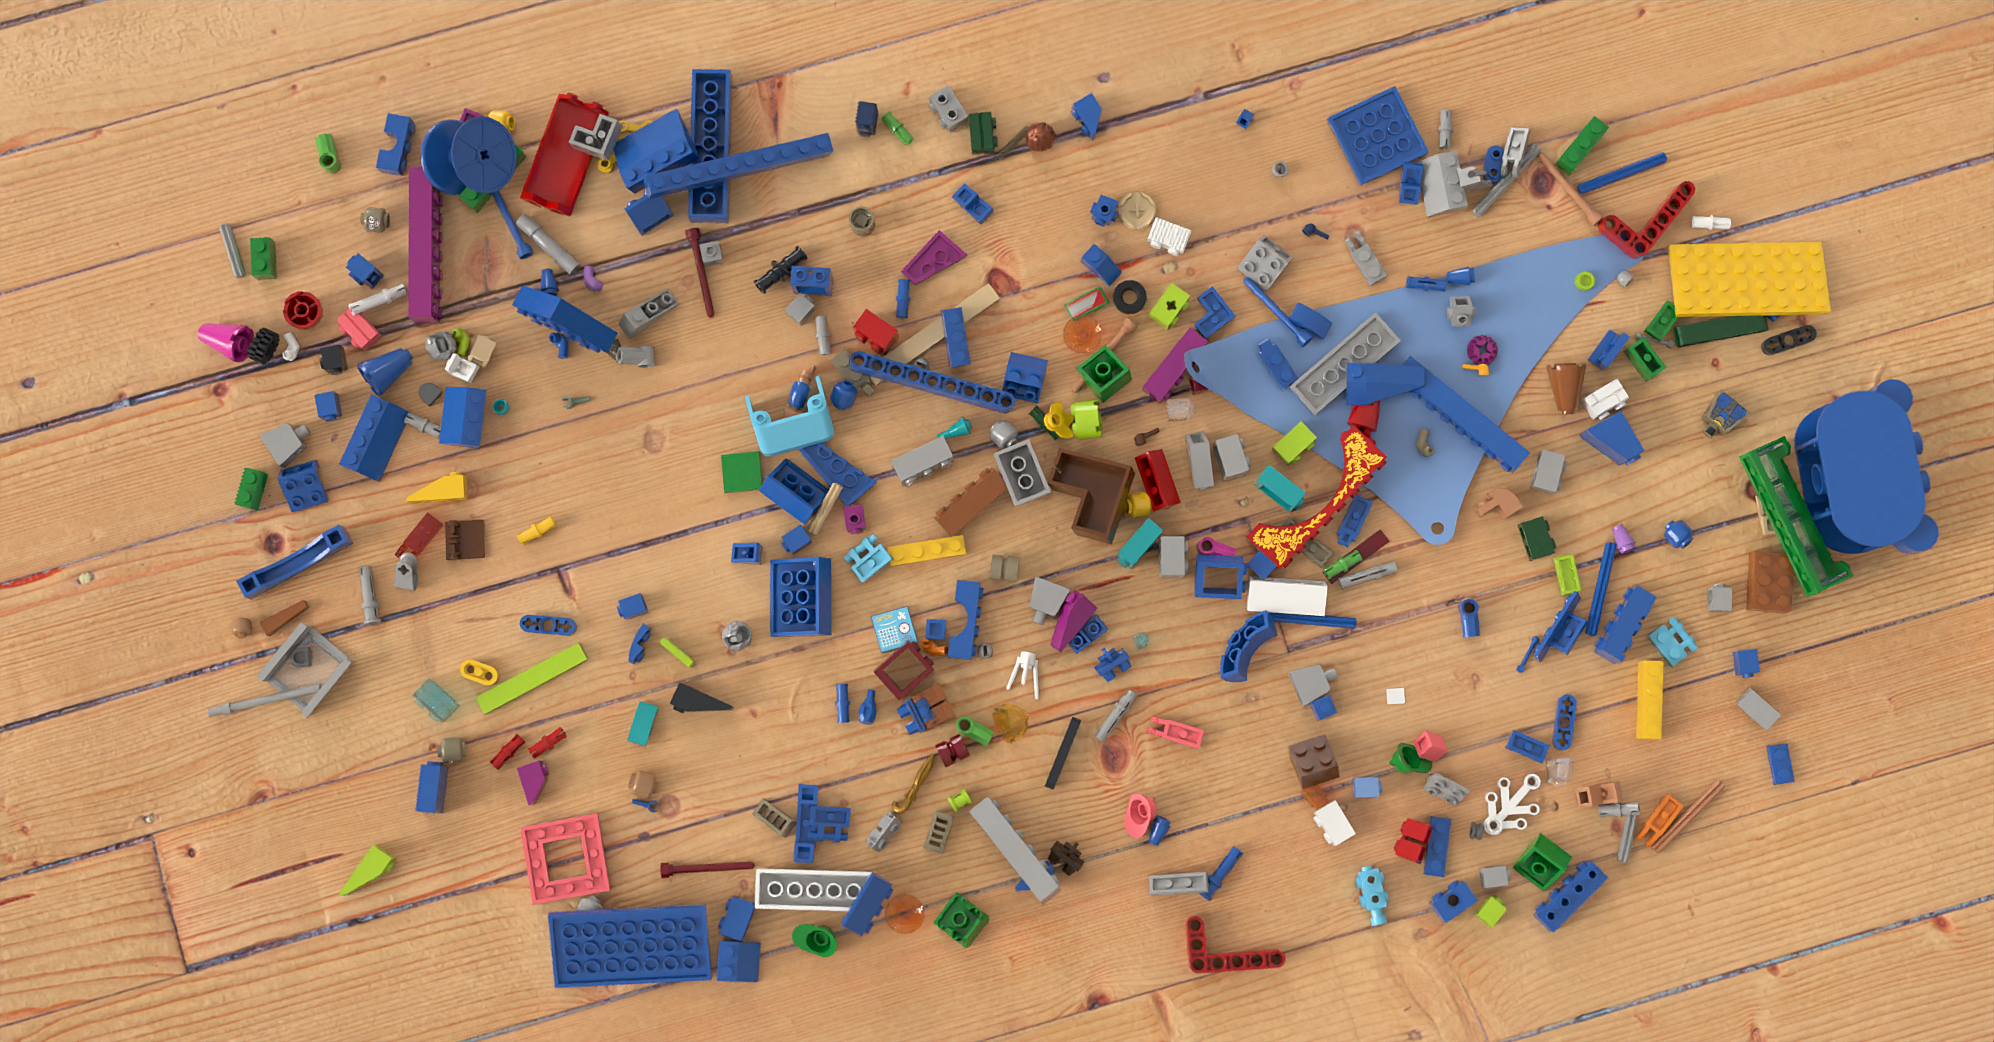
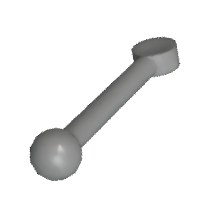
[1635,333,1675,348]

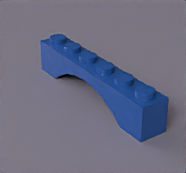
[236,524,353,600]

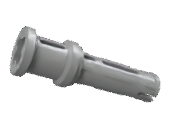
[359,566,381,625]

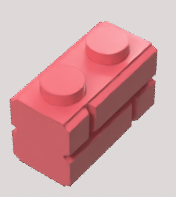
[337,309,382,351]

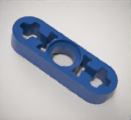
[520,615,577,636]
[1552,694,1577,750]

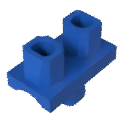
[1094,647,1131,682]

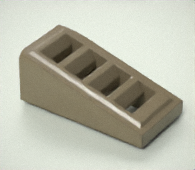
[752,798,797,838]
[924,811,954,854]

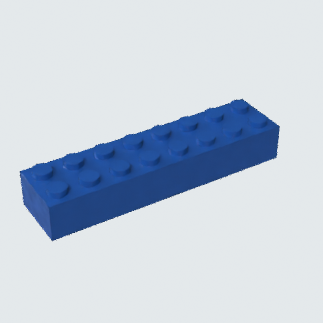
[688,69,732,223]

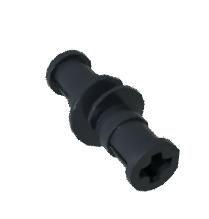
[753,246,808,294]

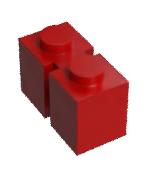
[1394,818,1433,864]

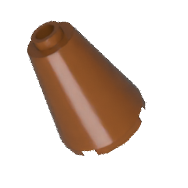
[1547,363,1586,414]

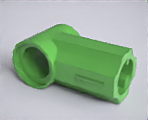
[315,133,341,174]
[955,716,994,746]

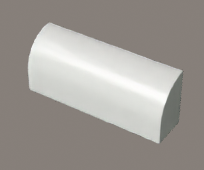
[1247,576,1327,616]

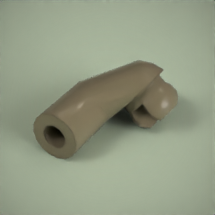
[1416,429,1434,457]

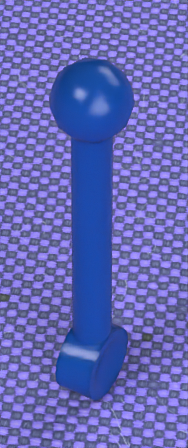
[1516,636,1540,673]

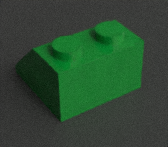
[1076,345,1132,403]
[1513,833,1572,891]

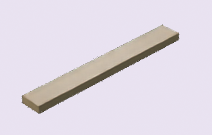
[869,283,1000,386]

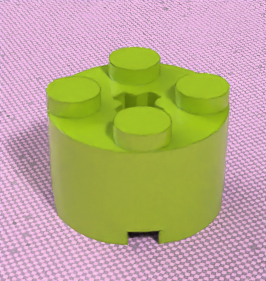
[1071,399,1103,440]

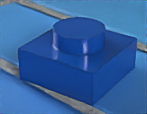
[925,619,946,640]

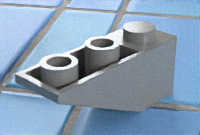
[619,289,679,339]

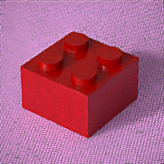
[853,309,899,355]

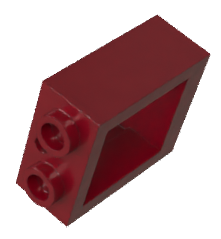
[873,640,934,701]

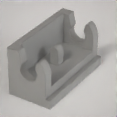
[1457,167,1492,191]
[1736,687,1781,731]

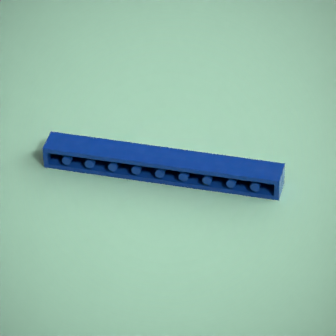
[643,133,834,199]

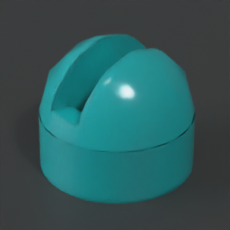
[493,399,510,415]

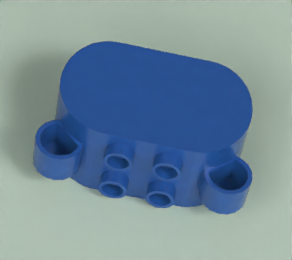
[1794,379,1939,554]

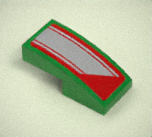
[1065,286,1109,321]

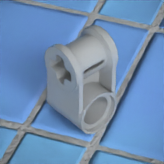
[394,552,418,591]

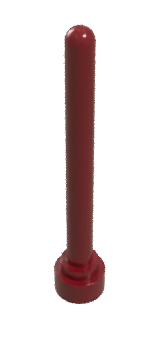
[685,228,715,318]
[660,862,755,878]

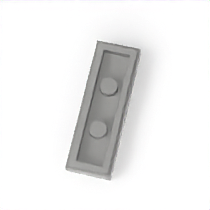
[1149,872,1209,896]

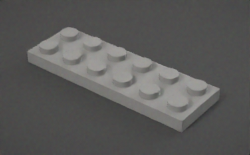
[1289,312,1401,416]

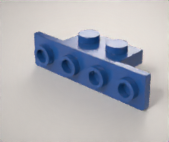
[1534,591,1587,663]

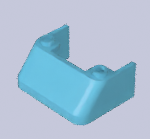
[745,376,835,457]

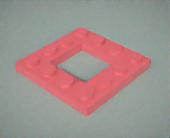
[520,813,611,905]

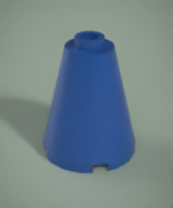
[357,348,413,397]

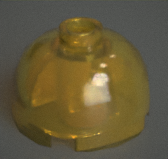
[993,703,1029,743]

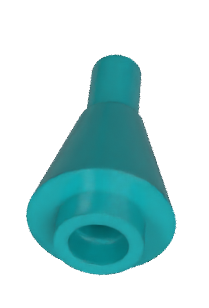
[937,417,973,439]

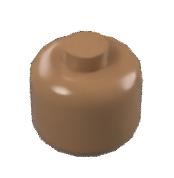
[232,618,252,639]

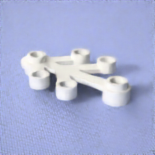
[1484,774,1540,835]

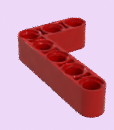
[1598,181,1695,259]
[1185,915,1286,974]

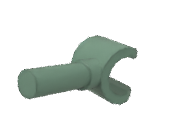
[562,396,590,409]

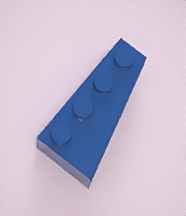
[1594,585,1657,664]

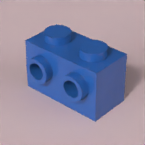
[346,253,384,289]

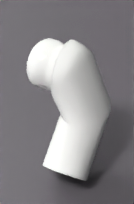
[282,332,300,361]

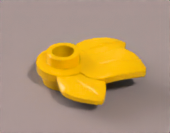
[1044,402,1074,439]

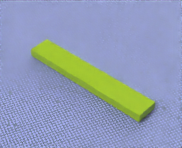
[476,643,588,715]

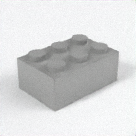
[891,436,954,487]

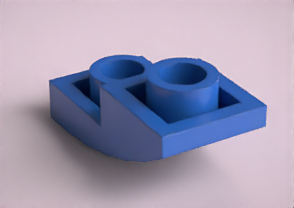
[1289,303,1332,339]
[1069,614,1108,654]
[628,623,652,664]

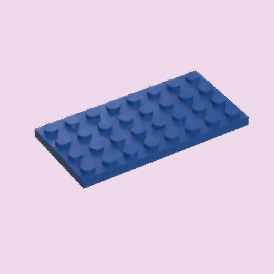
[548,904,712,988]

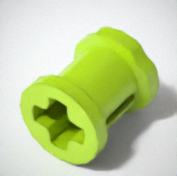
[947,788,973,812]

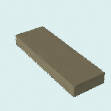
[1282,517,1334,568]

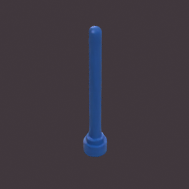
[492,190,534,259]
[1243,277,1313,347]

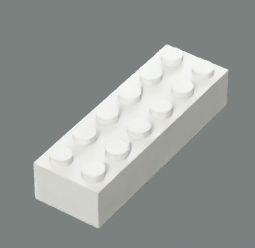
[755,868,875,911]

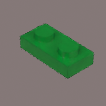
[1644,300,1678,342]

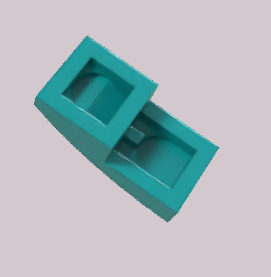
[628,701,658,746]

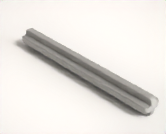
[1473,144,1541,217]

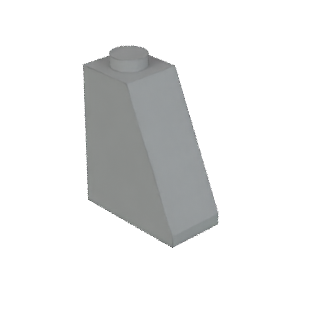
[1185,432,1214,490]

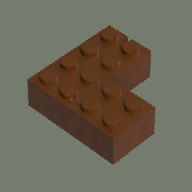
[1048,448,1135,545]

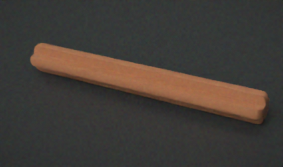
[1651,780,1725,853]

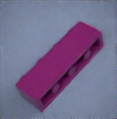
[1142,328,1208,403]

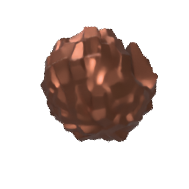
[1026,122,1056,152]

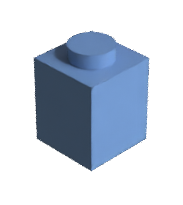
[1352,777,1382,798]

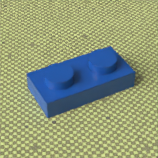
[1505,730,1550,763]
[1766,743,1795,785]

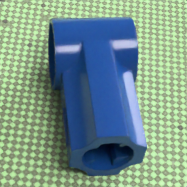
[1458,599,1480,637]

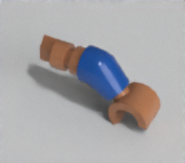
[782,365,816,419]

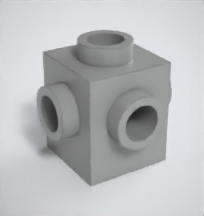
[1446,296,1475,327]

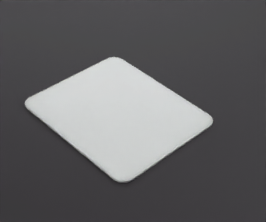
[1386,688,1405,704]

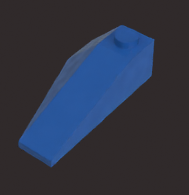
[1347,363,1424,406]

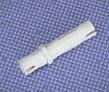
[349,284,407,316]

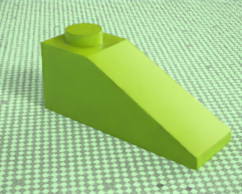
[339,845,396,896]

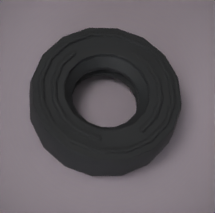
[1113,280,1147,314]

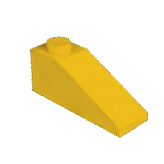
[406,472,468,504]

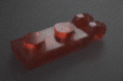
[395,512,444,558]

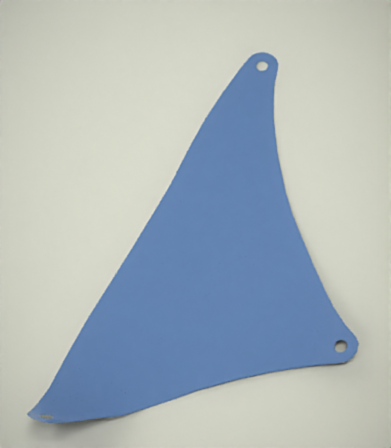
[1184,233,1645,545]

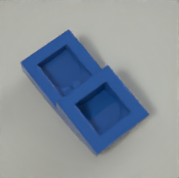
[1399,162,1424,205]
[952,183,994,224]

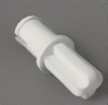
[1691,215,1731,230]

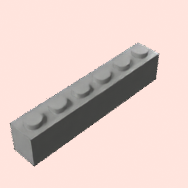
[970,797,1061,905]

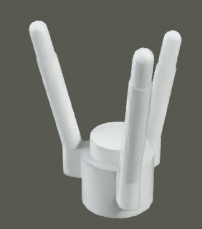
[1006,652,1039,700]

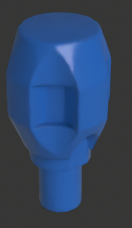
[859,690,876,725]

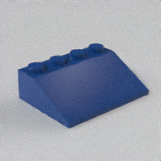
[613,108,700,194]
[770,557,832,637]

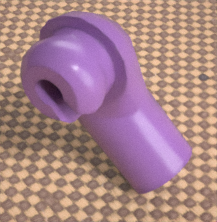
[584,266,603,291]

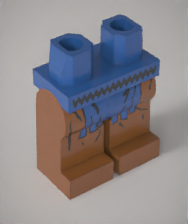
[897,683,956,735]

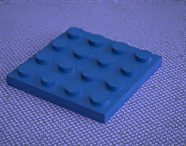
[1327,86,1429,186]

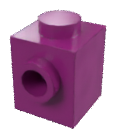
[843,505,866,534]

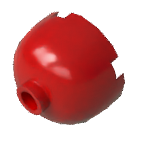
[283,291,323,330]

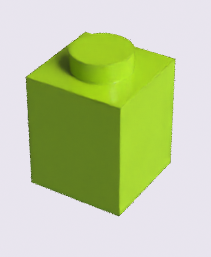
[1474,896,1507,927]

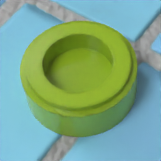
[1575,271,1595,291]

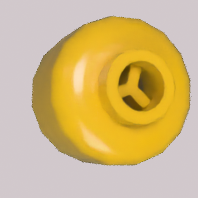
[488,110,515,133]
[1124,492,1152,518]

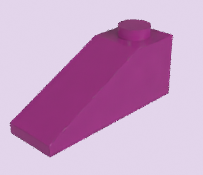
[1050,589,1097,652]

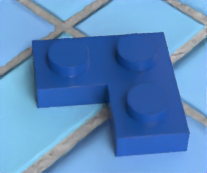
[1194,286,1236,339]

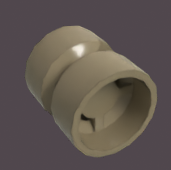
[849,206,875,236]
[990,554,1019,582]

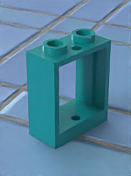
[1253,465,1305,512]
[1117,518,1163,569]

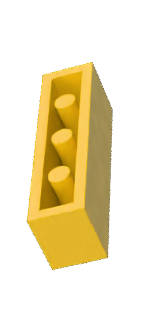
[1636,660,1664,740]

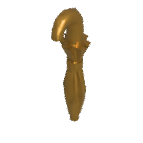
[892,753,935,814]

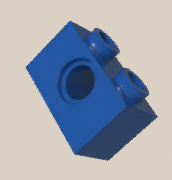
[1430,880,1478,923]

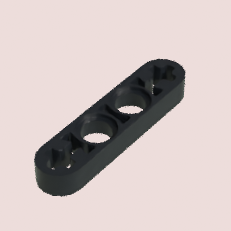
[1044,716,1081,790]

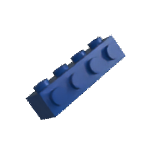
[1533,860,1608,933]

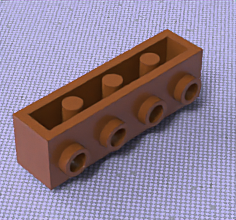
[934,468,1007,537]

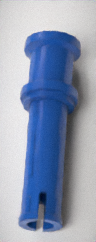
[1199,846,1243,902]

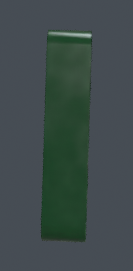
[1673,315,1769,347]

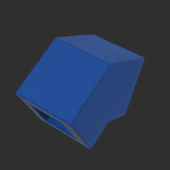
[1236,109,1255,129]

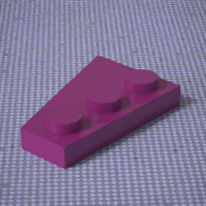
[901,230,967,285]

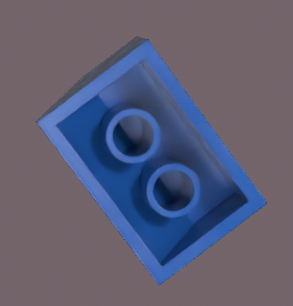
[439,387,486,449]
[759,458,829,525]
[840,872,894,936]

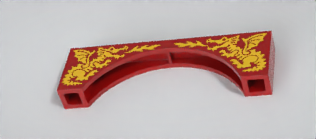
[1246,425,1387,569]

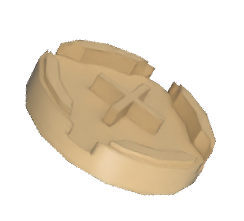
[1118,192,1156,230]

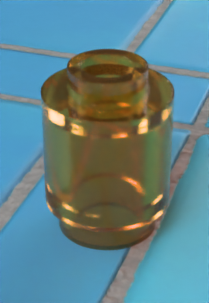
[1300,784,1329,810]

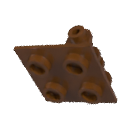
[445,520,485,560]

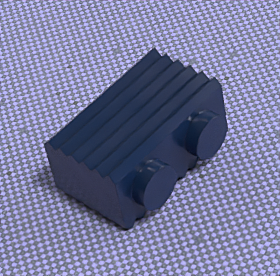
[855,101,878,137]

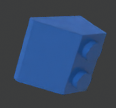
[717,940,761,982]

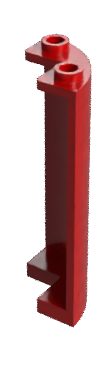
[520,92,609,217]

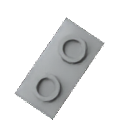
[866,812,902,853]

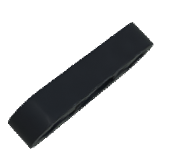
[1761,325,1817,356]

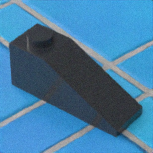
[670,682,734,713]

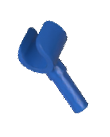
[632,799,659,813]

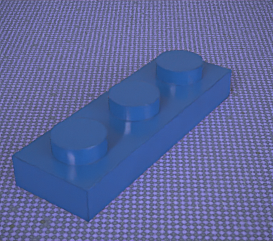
[1424,816,1451,877]

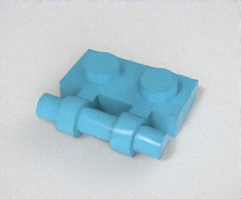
[844,533,893,583]
[1647,617,1698,667]

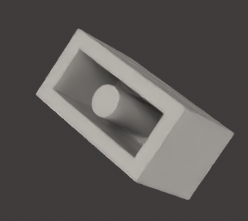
[1530,450,1567,494]

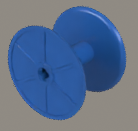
[421,116,517,195]

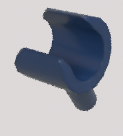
[1302,223,1329,240]

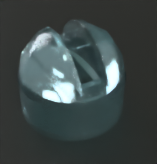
[1133,633,1149,649]

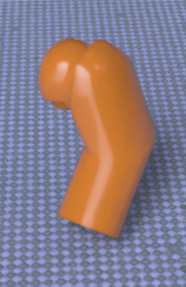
[920,639,949,656]

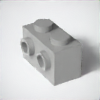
[928,85,969,133]

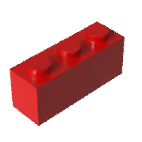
[1135,449,1181,512]

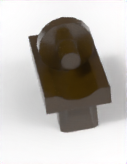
[1047,841,1084,876]

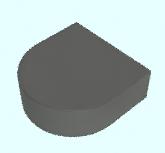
[419,383,443,406]
[290,647,312,667]

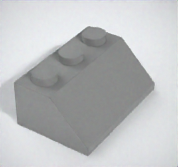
[1416,151,1468,217]
[993,439,1051,507]

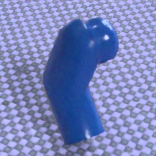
[549,332,569,359]

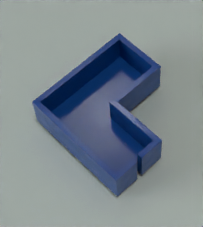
[512,285,618,353]

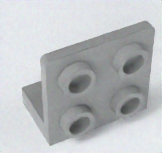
[1237,235,1293,291]

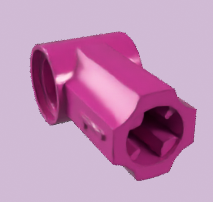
[1196,537,1236,556]

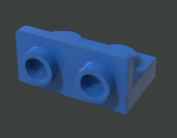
[1588,330,1630,371]

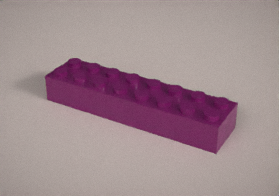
[408,166,443,324]

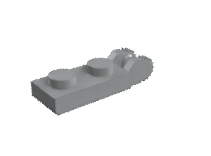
[1501,127,1530,177]
[1344,231,1387,286]

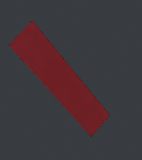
[1323,529,1390,584]

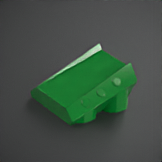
[934,892,989,948]

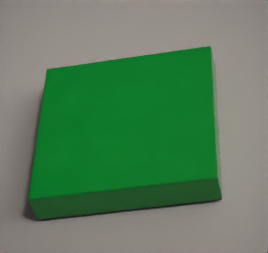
[721,451,762,493]

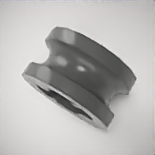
[1470,822,1483,840]

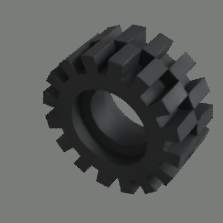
[248,327,280,365]

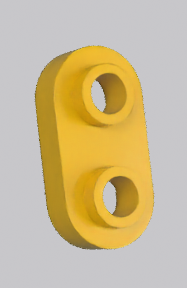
[460,659,499,686]

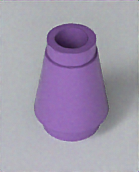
[1612,524,1636,554]

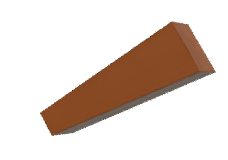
[260,600,310,637]

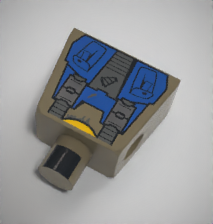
[1702,390,1750,438]

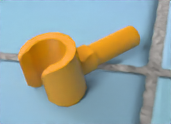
[1462,364,1489,376]

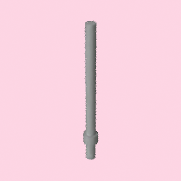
[208,684,321,717]

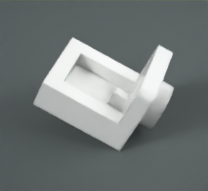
[445,353,480,384]

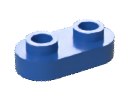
[1483,146,1504,184]

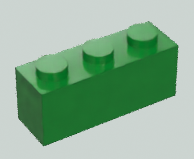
[1555,116,1609,176]

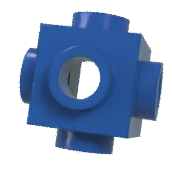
[1090,195,1119,227]

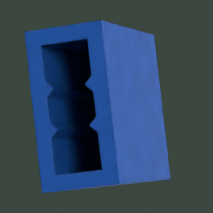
[415,761,449,813]

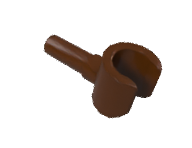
[1134,428,1160,446]

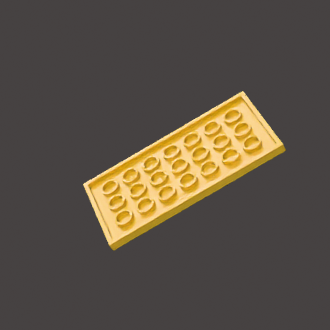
[1668,242,1831,317]

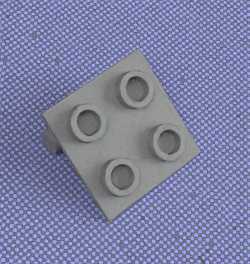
[1422,773,1470,806]

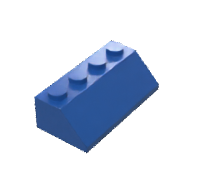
[339,394,409,482]

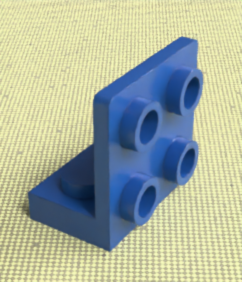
[278,459,328,512]

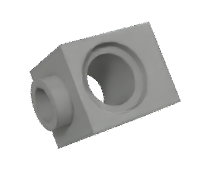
[699,241,724,267]
[785,293,816,326]
[1707,584,1732,612]
[1479,865,1511,888]

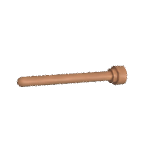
[1537,152,1604,226]
[1072,318,1138,393]

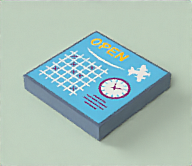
[871,606,918,654]

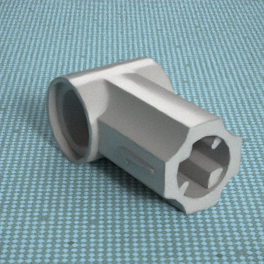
[616,346,655,368]

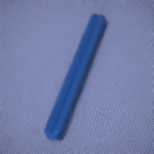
[1578,152,1667,194]
[1585,542,1616,636]
[1269,612,1357,629]

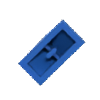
[731,543,763,565]

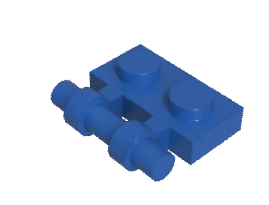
[808,806,851,842]

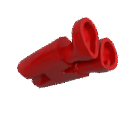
[1340,400,1380,446]

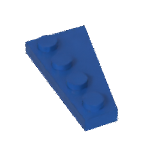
[798,443,877,507]

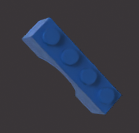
[948,580,984,660]

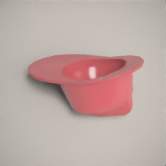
[1124,793,1157,838]

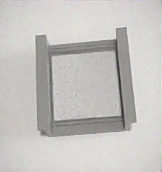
[256,622,355,718]

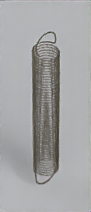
[993,123,1032,163]

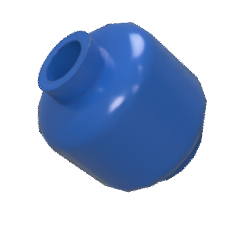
[830,380,858,410]
[1664,520,1693,549]

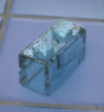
[413,678,460,722]

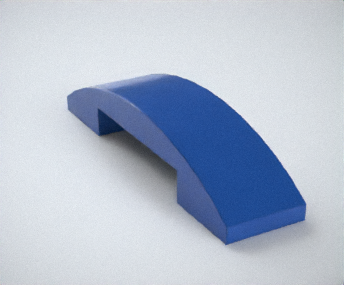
[793,784,818,863]

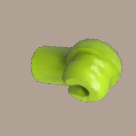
[452,328,470,356]

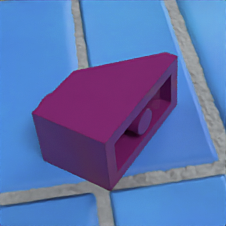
[517,761,549,805]

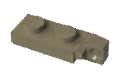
[830,349,875,397]

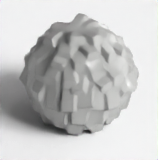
[425,331,456,361]
[722,620,752,651]

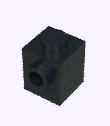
[319,344,348,375]

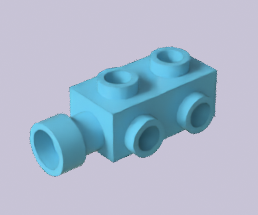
[1355,865,1389,926]

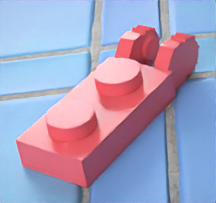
[1147,716,1204,749]

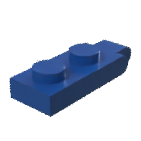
[1258,338,1299,390]
[1337,495,1373,547]

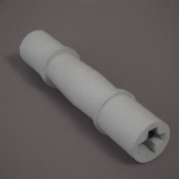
[516,213,581,275]

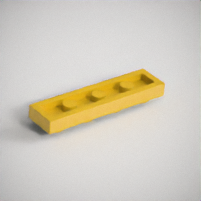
[887,535,966,567]

